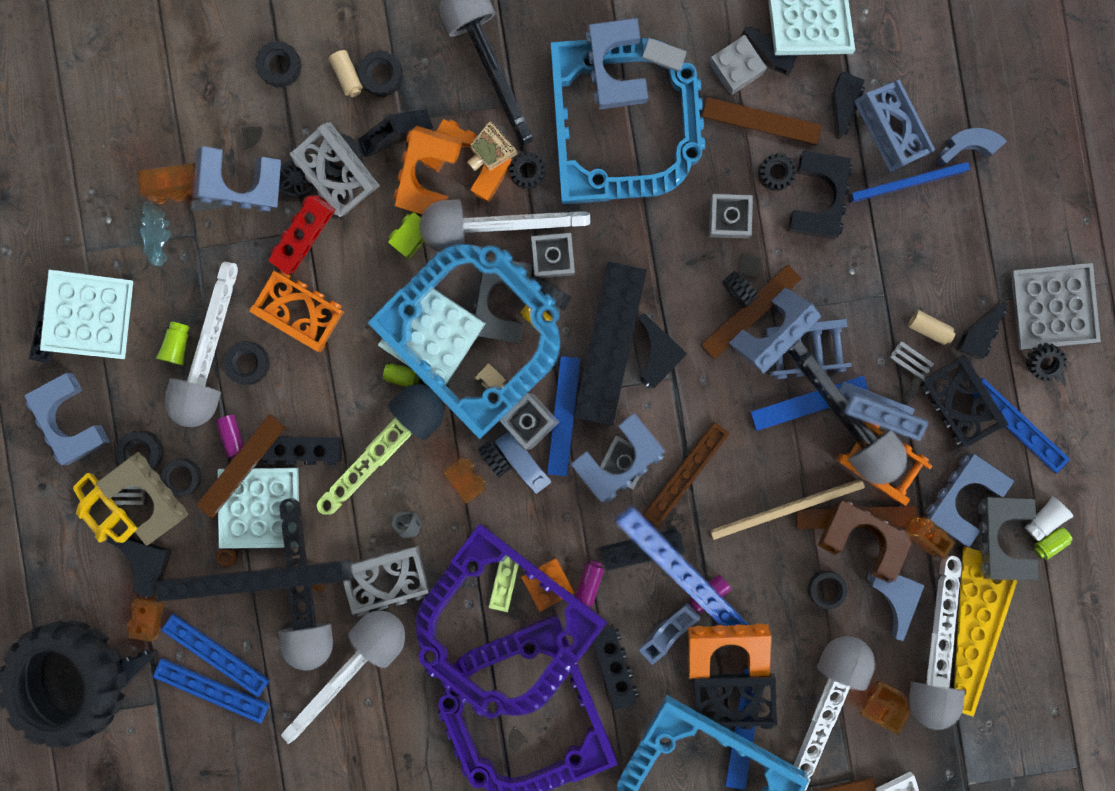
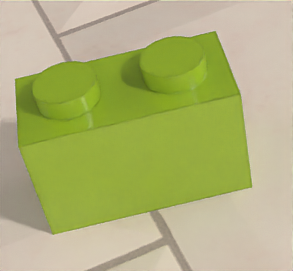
[388,212,424,260]

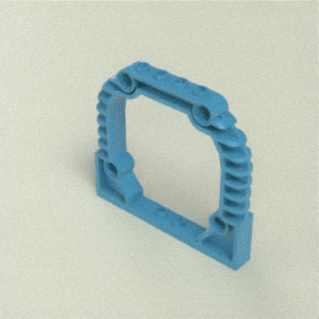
[551,38,705,204]
[368,244,560,439]
[616,695,809,791]

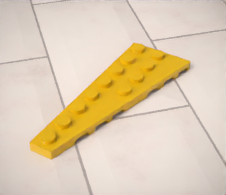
[954,546,1017,717]

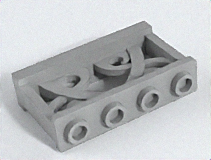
[290,122,380,217]
[343,545,430,616]

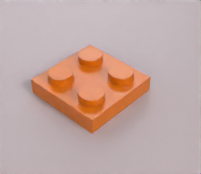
[521,558,575,612]

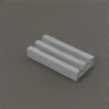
[889,341,934,380]
[104,486,146,505]

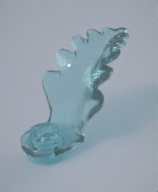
[140,201,171,266]

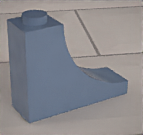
[867,569,924,641]

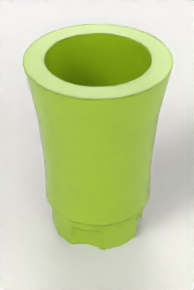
[156,322,189,366]

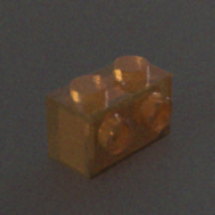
[443,457,487,504]
[905,517,955,559]
[127,597,164,642]

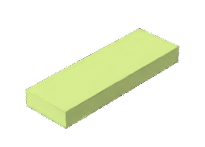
[489,553,521,612]

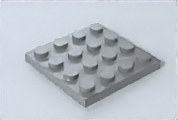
[1011,263,1101,350]

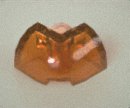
[860,681,910,736]

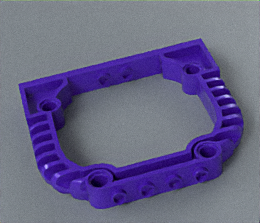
[415,524,608,718]
[438,613,618,791]

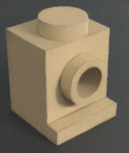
[475,363,507,389]

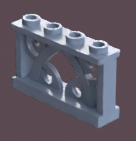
[854,80,935,172]

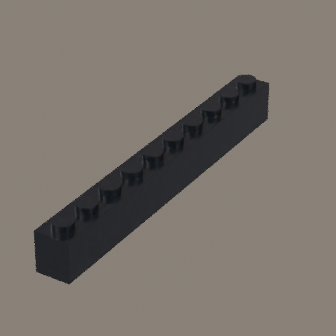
[155,559,353,602]

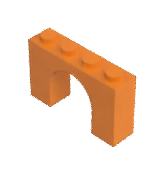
[419,119,512,203]
[394,126,463,215]
[688,624,771,679]

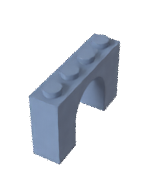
[586,18,648,109]
[193,146,281,212]
[729,288,821,373]
[24,373,110,466]
[571,413,665,502]
[924,453,1014,547]

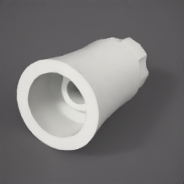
[1024,496,1073,541]

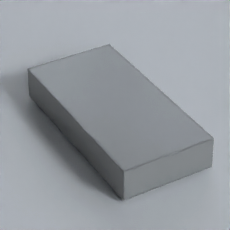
[642,38,687,72]

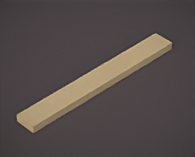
[709,480,865,540]

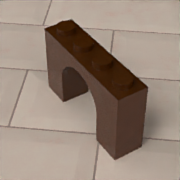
[817,500,914,584]

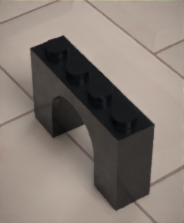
[788,151,853,239]

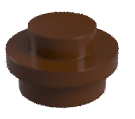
[216,548,237,567]

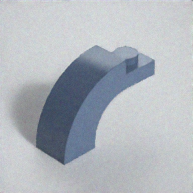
[936,128,1007,167]
[495,431,551,494]
[639,603,701,665]

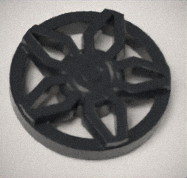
[279,160,313,198]

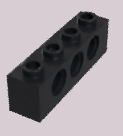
[260,436,342,465]
[593,624,639,710]

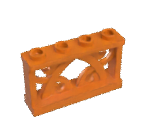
[249,270,344,352]

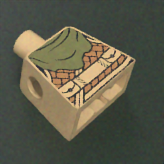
[467,121,517,171]

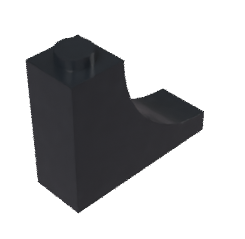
[358,109,434,158]
[638,313,687,389]
[107,533,172,599]

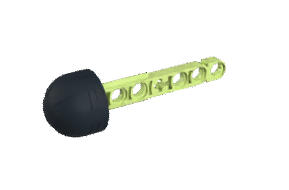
[317,384,444,515]

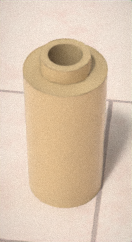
[328,50,363,97]
[908,310,955,345]

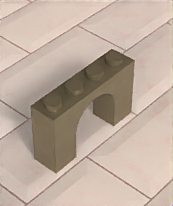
[96,452,189,546]

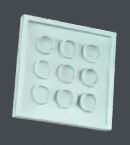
[768,0,855,55]
[40,270,133,359]
[378,288,486,385]
[218,468,299,548]

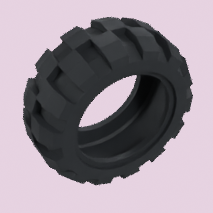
[0,620,127,748]

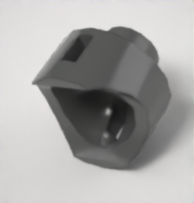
[391,511,422,538]

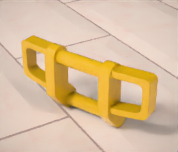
[73,473,137,543]

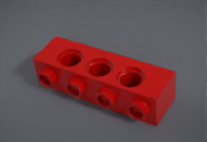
[268,195,336,275]

